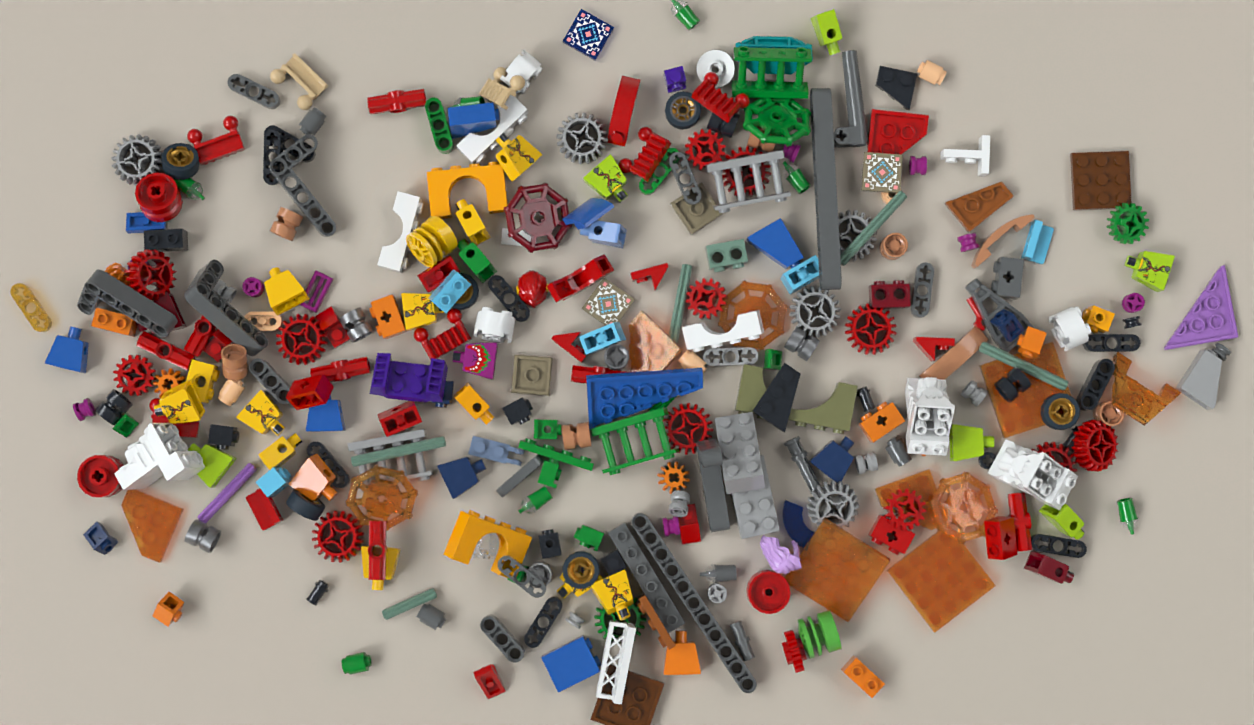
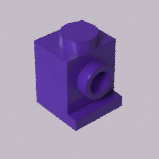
[664,66,687,93]

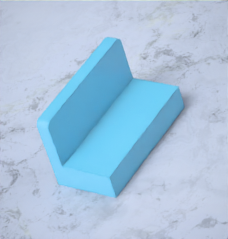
[1021,220,1054,265]

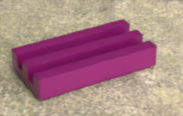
[299,270,334,313]

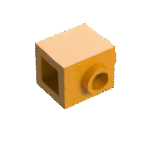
[1082,305,1115,333]

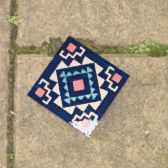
[562,9,614,61]

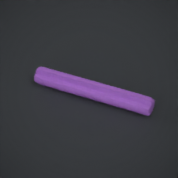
[197,463,257,523]

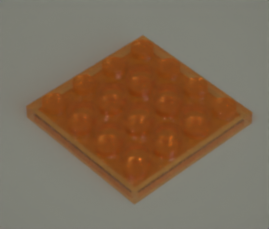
[979,342,1071,438]
[784,517,890,622]
[886,524,996,633]

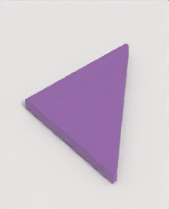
[1164,265,1238,350]

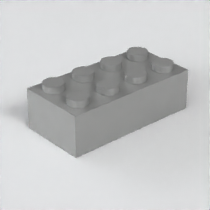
[715,412,765,494]
[731,455,780,539]

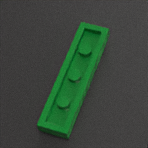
[518,438,594,471]

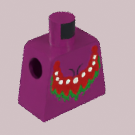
[452,342,498,380]

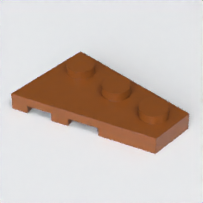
[944,181,1013,233]
[637,593,676,650]

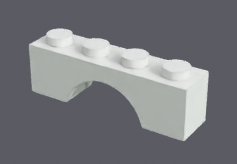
[456,95,528,164]
[377,191,424,273]
[682,310,764,352]

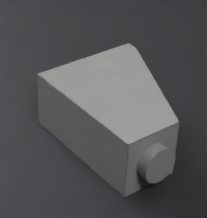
[1175,349,1222,410]

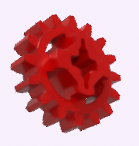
[685,129,726,171]
[686,278,728,320]
[113,355,157,396]
[883,488,927,531]
[782,630,807,673]

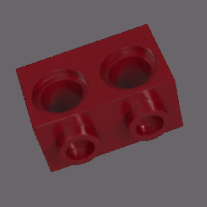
[869,280,911,309]

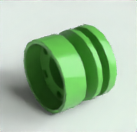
[797,610,842,659]

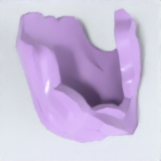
[760,535,802,574]

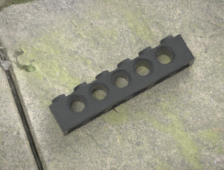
[608,522,685,633]

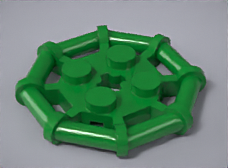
[743,98,811,146]

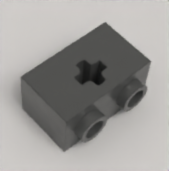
[991,257,1024,299]

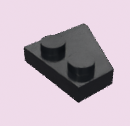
[875,66,917,110]

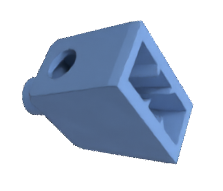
[580,220,627,249]

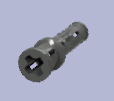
[784,436,822,494]

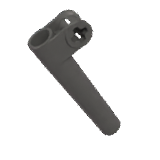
[834,50,868,148]

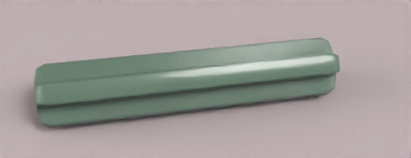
[382,588,437,620]

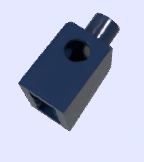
[809,436,854,483]
[437,457,486,499]

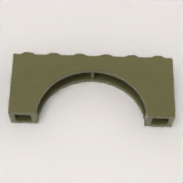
[735,364,858,434]

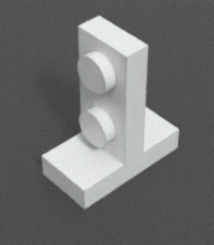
[940,135,990,176]

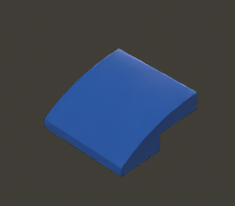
[562,198,614,230]

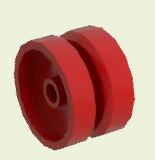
[135,173,183,222]
[77,455,124,498]
[746,570,791,614]

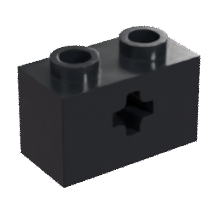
[144,229,188,252]

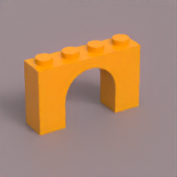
[427,162,508,219]
[443,510,532,579]

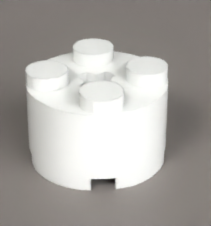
[500,49,543,94]
[474,307,516,343]
[1049,307,1091,351]

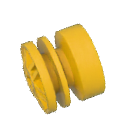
[406,216,458,267]

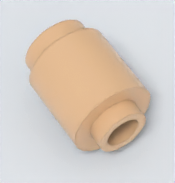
[917,60,947,85]
[678,350,707,373]
[218,379,245,406]

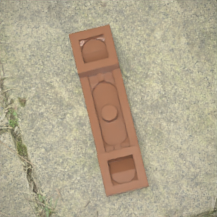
[971,214,1035,268]
[919,326,989,380]

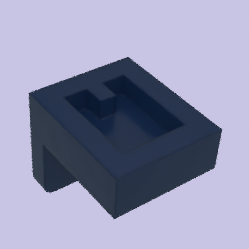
[990,309,1025,342]
[431,381,454,408]
[83,521,118,555]

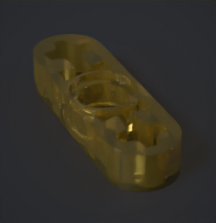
[10,283,52,332]

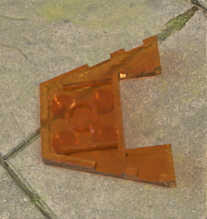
[1112,352,1181,426]

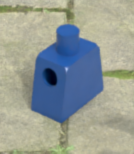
[45,326,89,373]
[306,395,346,432]

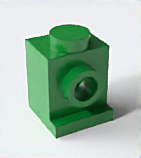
[534,419,561,439]
[537,458,562,488]
[574,525,604,551]

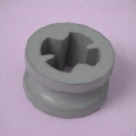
[565,612,585,629]

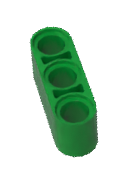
[425,97,454,154]

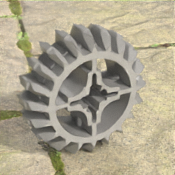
[556,112,608,164]
[111,134,163,186]
[838,210,877,261]
[789,286,841,338]
[807,480,859,532]

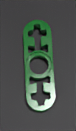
[639,148,680,195]

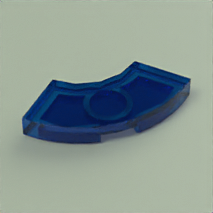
[782,500,814,550]

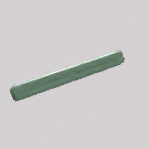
[840,191,907,266]
[665,264,692,358]
[979,342,1069,390]
[351,436,446,467]

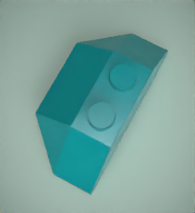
[735,36,813,75]

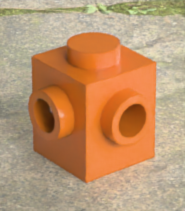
[1017,326,1047,359]
[153,592,185,627]

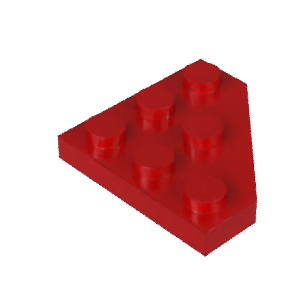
[867,109,929,155]

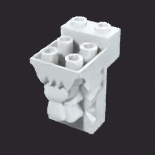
[905,377,955,456]
[114,423,205,490]
[988,440,1078,510]

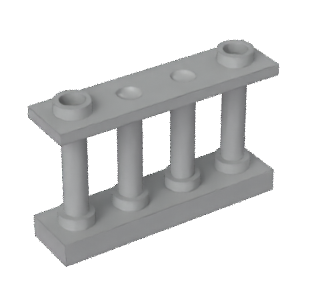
[706,150,791,213]
[348,429,434,492]

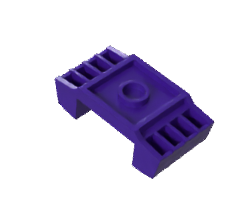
[369,353,448,403]

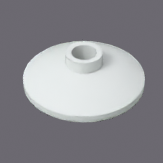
[697,50,735,88]

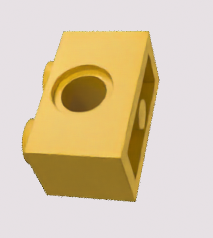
[186,359,220,403]

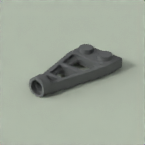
[965,278,1034,352]

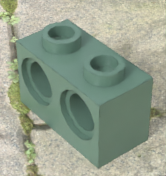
[705,239,748,272]

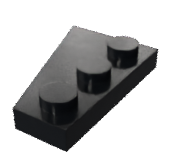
[753,363,801,433]

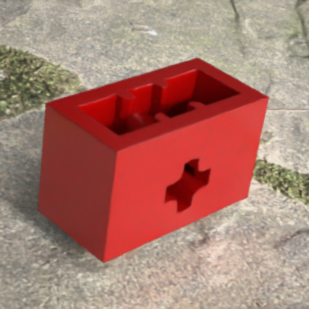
[286,374,334,410]
[377,401,422,437]
[868,515,915,555]
[984,516,1018,560]

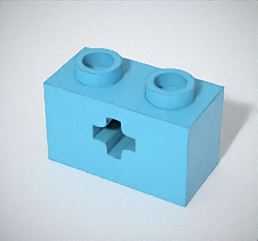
[780,255,819,295]
[428,269,471,313]
[579,322,626,355]
[256,467,292,497]

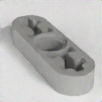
[703,347,758,366]

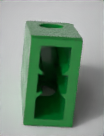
[457,239,497,283]

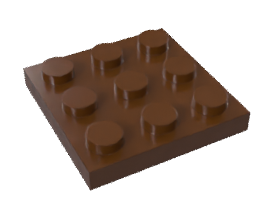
[1070,151,1132,210]
[590,664,664,725]

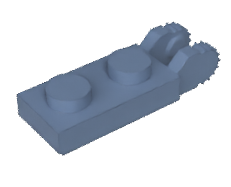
[468,436,525,466]

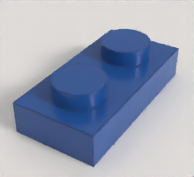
[126,212,166,234]

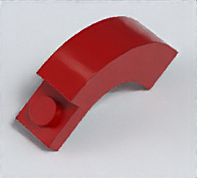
[607,75,641,147]
[547,254,614,303]

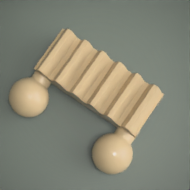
[270,53,328,110]
[479,67,525,110]

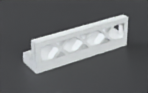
[596,620,636,704]

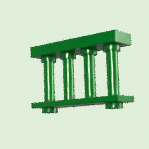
[731,46,812,99]
[591,407,680,476]

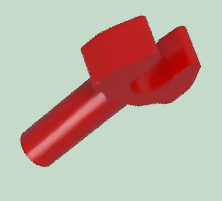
[966,296,985,331]

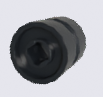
[706,112,740,138]
[994,367,1031,403]
[95,389,133,426]

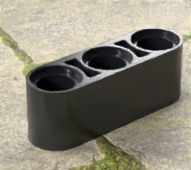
[1076,359,1115,411]

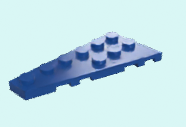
[586,368,703,430]

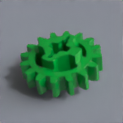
[1106,203,1149,244]

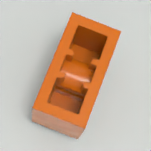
[369,295,407,339]
[91,308,137,337]
[858,401,905,443]
[840,655,885,698]

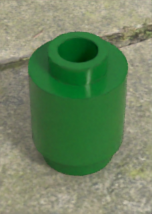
[341,652,372,675]

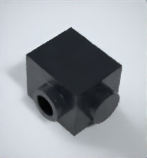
[502,397,533,425]
[208,424,240,450]
[538,529,562,559]
[600,549,627,576]

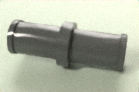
[730,621,755,661]

